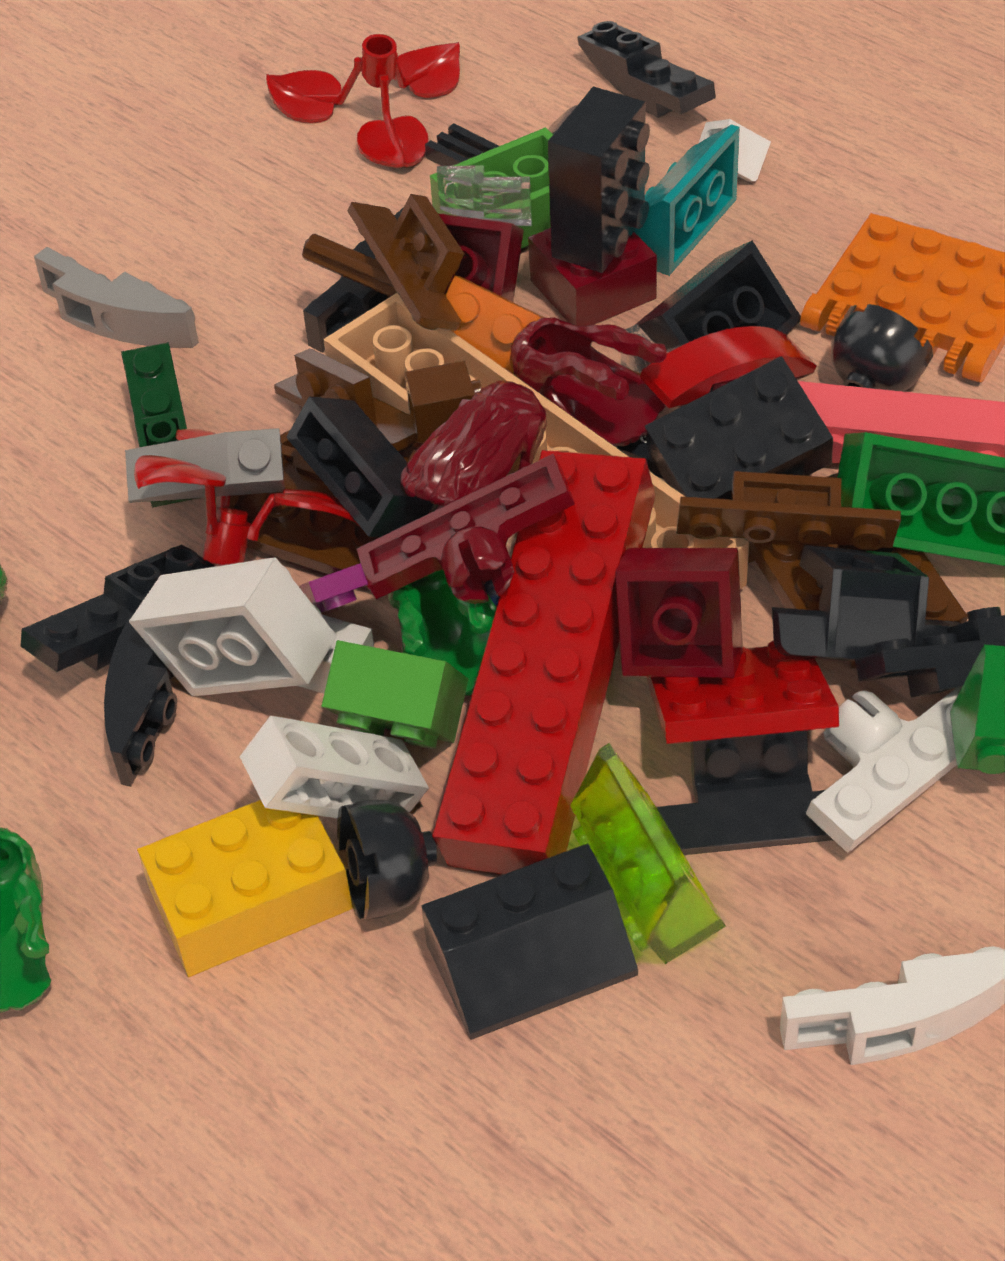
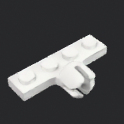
[806,687,961,853]

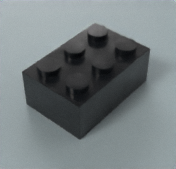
[548,86,650,273]
[645,356,833,500]

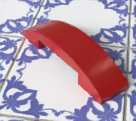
[640,326,817,409]

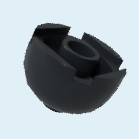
[831,304,933,392]
[337,800,437,920]

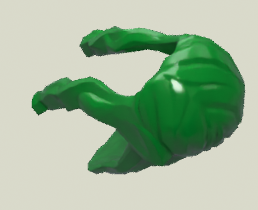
[388,570,497,696]
[0,827,51,1013]

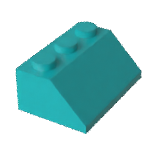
[634,124,740,276]

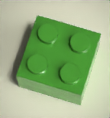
[321,640,469,749]

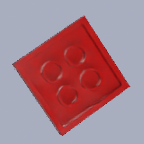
[646,640,839,744]

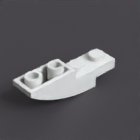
[780,946,1005,1065]

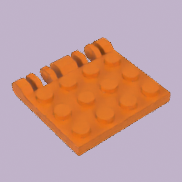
[800,213,1005,383]

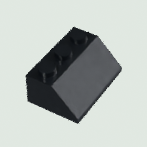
[630,240,801,393]
[421,843,638,1040]

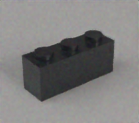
[286,396,434,537]

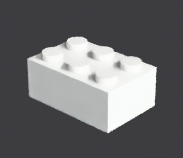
[129,557,337,697]

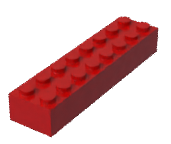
[432,450,656,874]

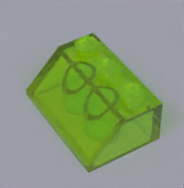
[570,743,726,964]

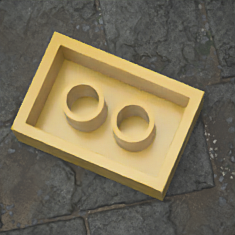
[137,800,353,978]

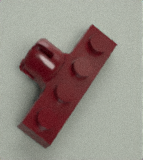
[357,454,575,604]

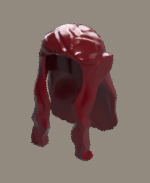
[510,317,667,446]
[401,380,547,511]

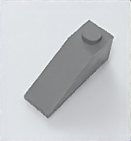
[125,428,285,503]

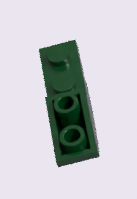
[121,342,198,508]

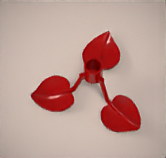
[266,34,460,168]
[134,429,359,565]

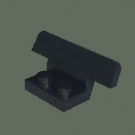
[772,545,961,661]
[643,730,833,857]

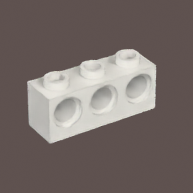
[240,715,429,818]

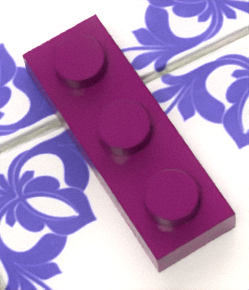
[299,563,368,612]

